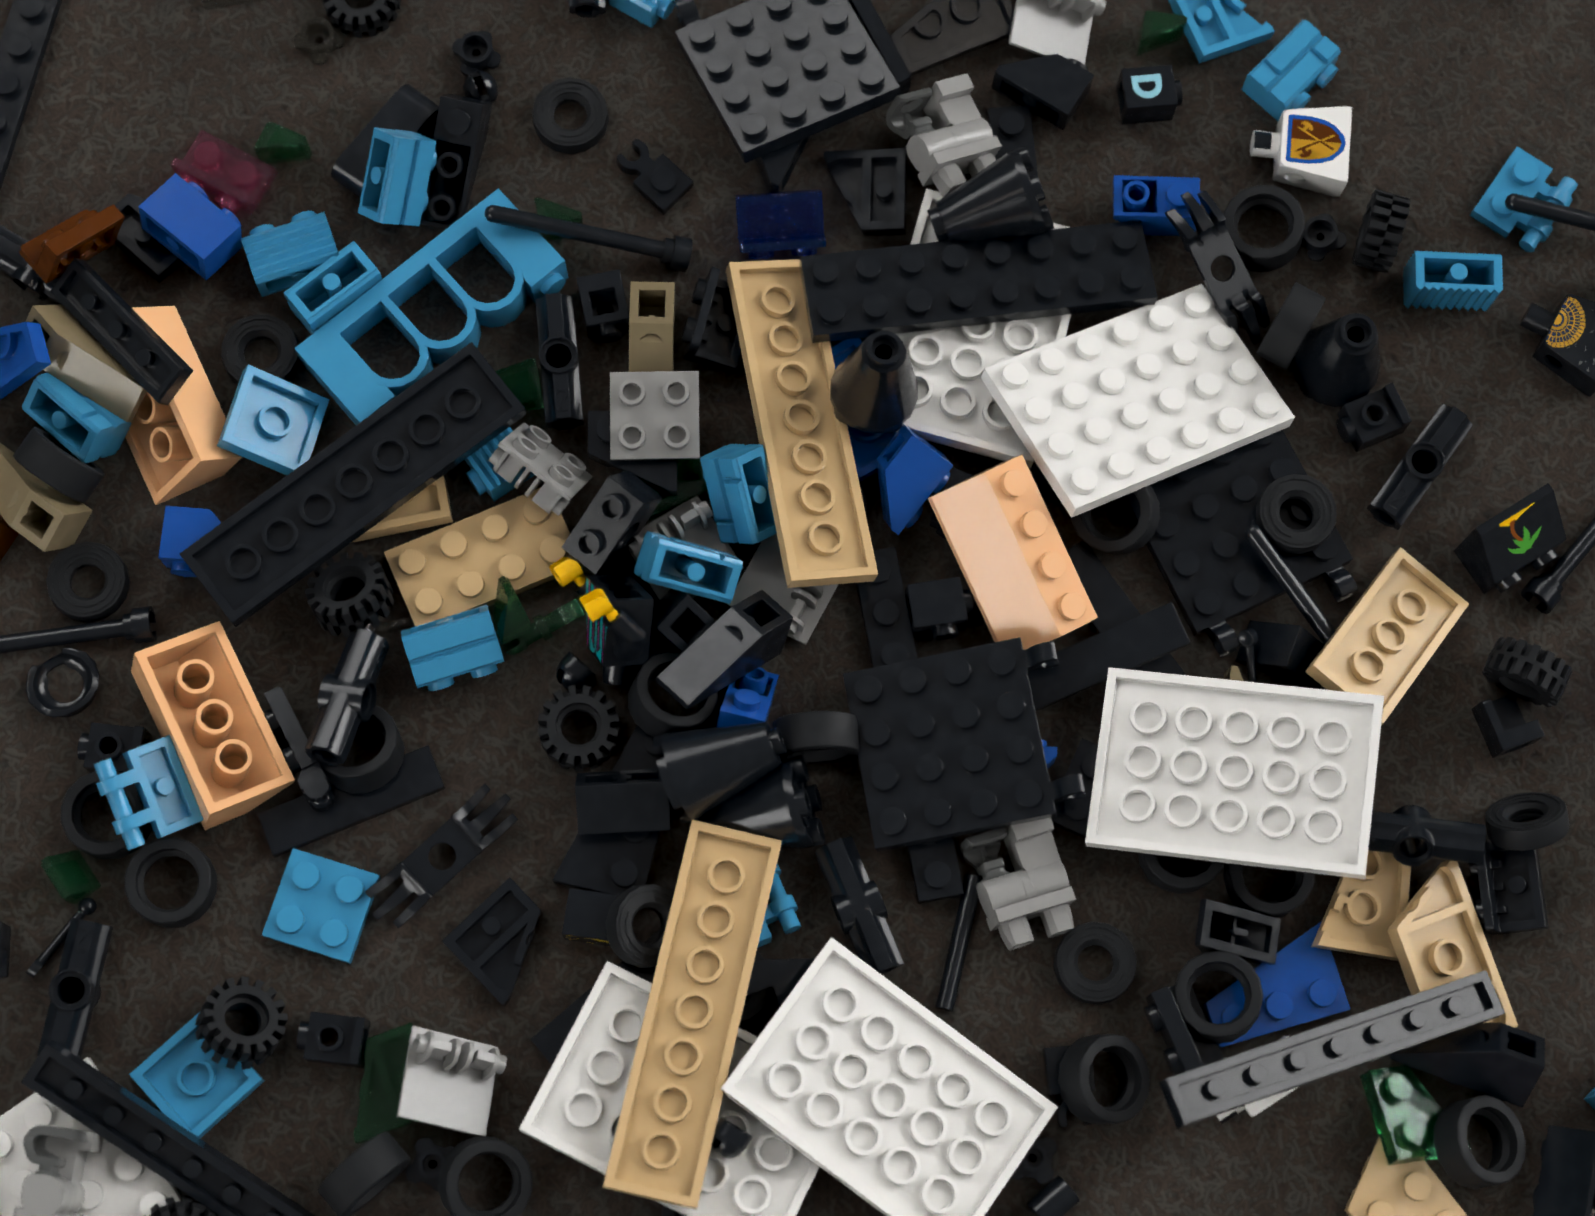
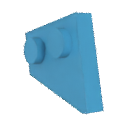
[1168,0,1275,63]

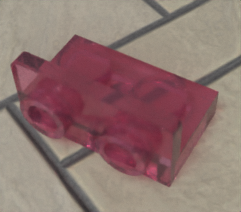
[170,130,278,215]

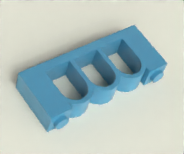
[294,188,569,425]

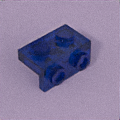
[735,189,826,259]

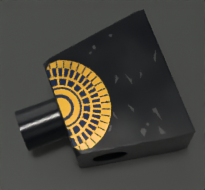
[1520,294,1595,397]

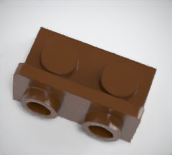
[19,204,125,284]

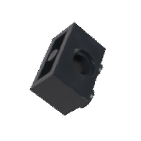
[562,471,663,575]

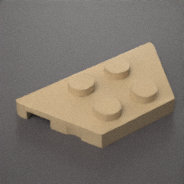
[1387,860,1518,1028]
[1345,1118,1468,1216]

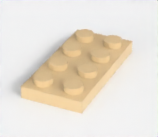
[384,488,584,626]
[1305,547,1469,725]

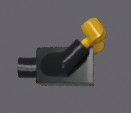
[549,557,654,685]

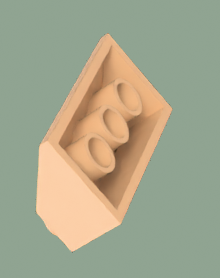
[125,306,243,505]
[928,455,1098,650]
[131,621,295,830]

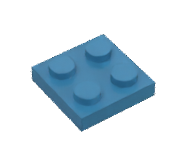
[217,364,330,475]
[262,848,381,964]
[129,1013,265,1139]

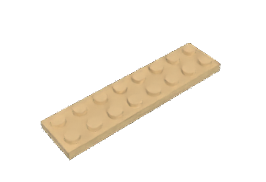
[726,259,878,588]
[603,820,782,1210]

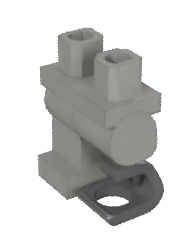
[886,73,1002,197]
[960,818,1076,951]
[13,1125,104,1216]

